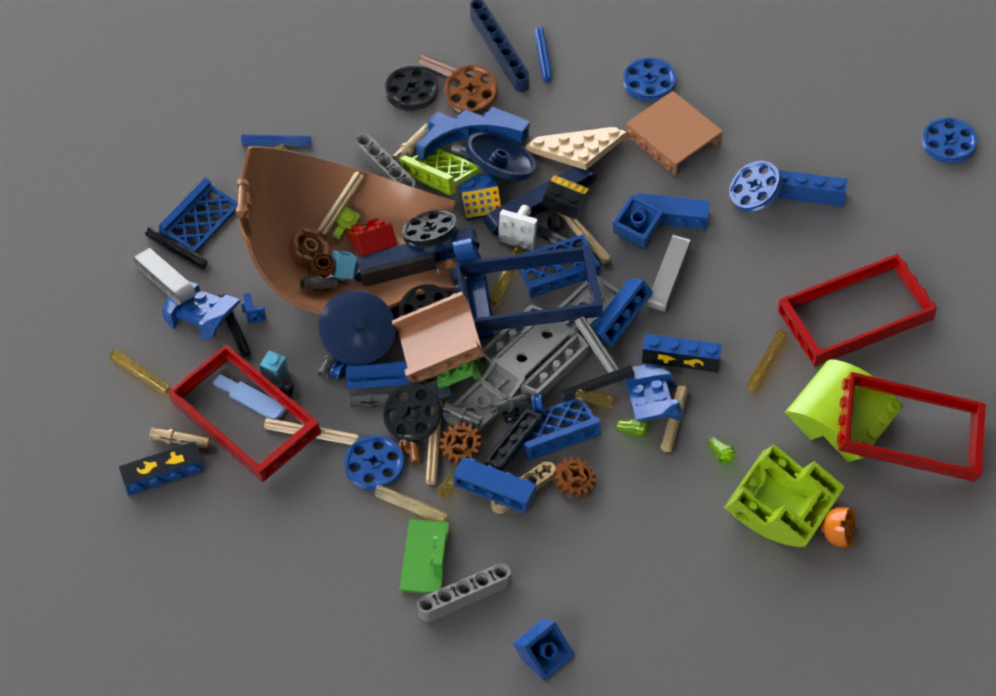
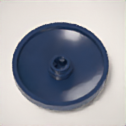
[466,132,536,181]
[318,290,396,366]

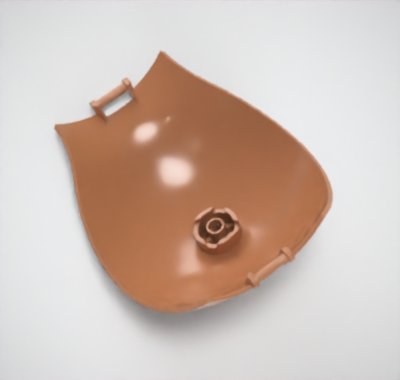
[236,146,457,315]

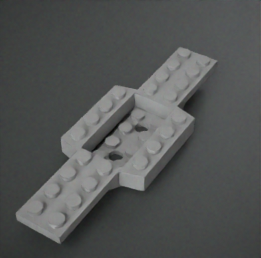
[443,275,620,433]

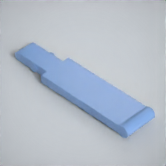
[213,374,287,420]

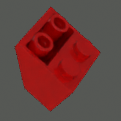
[346,218,397,256]

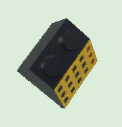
[541,175,588,219]

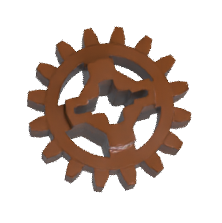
[439,422,483,465]
[553,456,596,499]

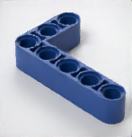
[453,237,495,339]

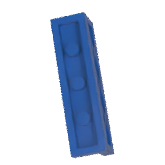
[346,361,425,389]

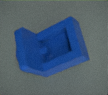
[241,293,266,323]

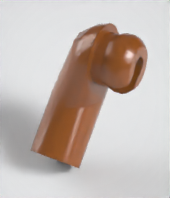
[399,439,421,465]

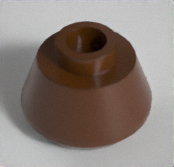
[310,253,336,278]

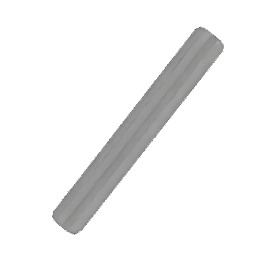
[575,316,621,383]

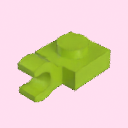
[333,206,360,240]

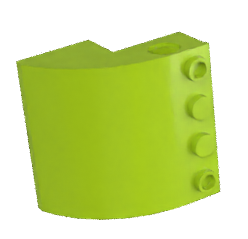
[785,359,904,463]
[724,444,845,547]

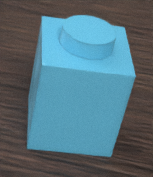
[332,251,357,281]
[260,351,288,385]

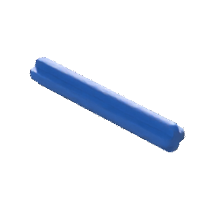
[534,27,552,82]
[240,134,311,146]

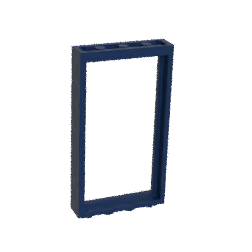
[452,246,603,332]

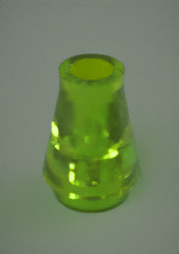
[617,418,646,437]
[707,437,735,464]

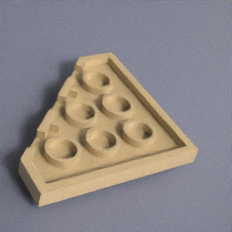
[526,127,626,170]

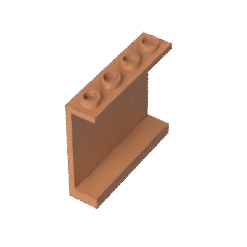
[626,91,723,175]
[392,292,484,384]

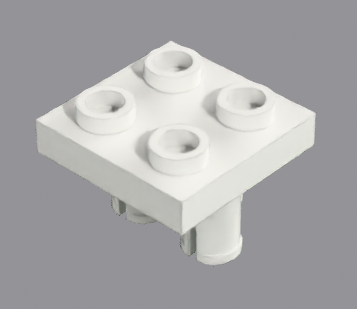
[498,205,537,251]

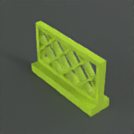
[400,149,482,195]

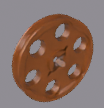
[445,64,498,114]

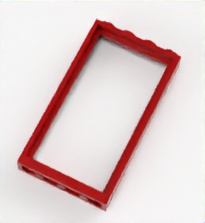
[777,253,937,367]
[168,344,321,482]
[836,372,986,482]

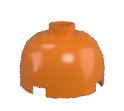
[821,507,856,548]

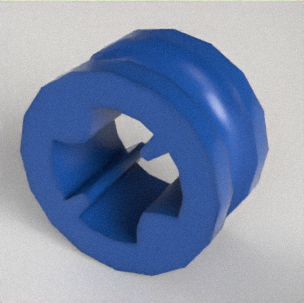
[330,361,346,380]
[532,394,544,412]

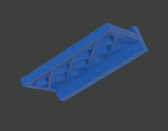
[159,177,238,253]
[519,234,600,298]
[510,396,601,461]

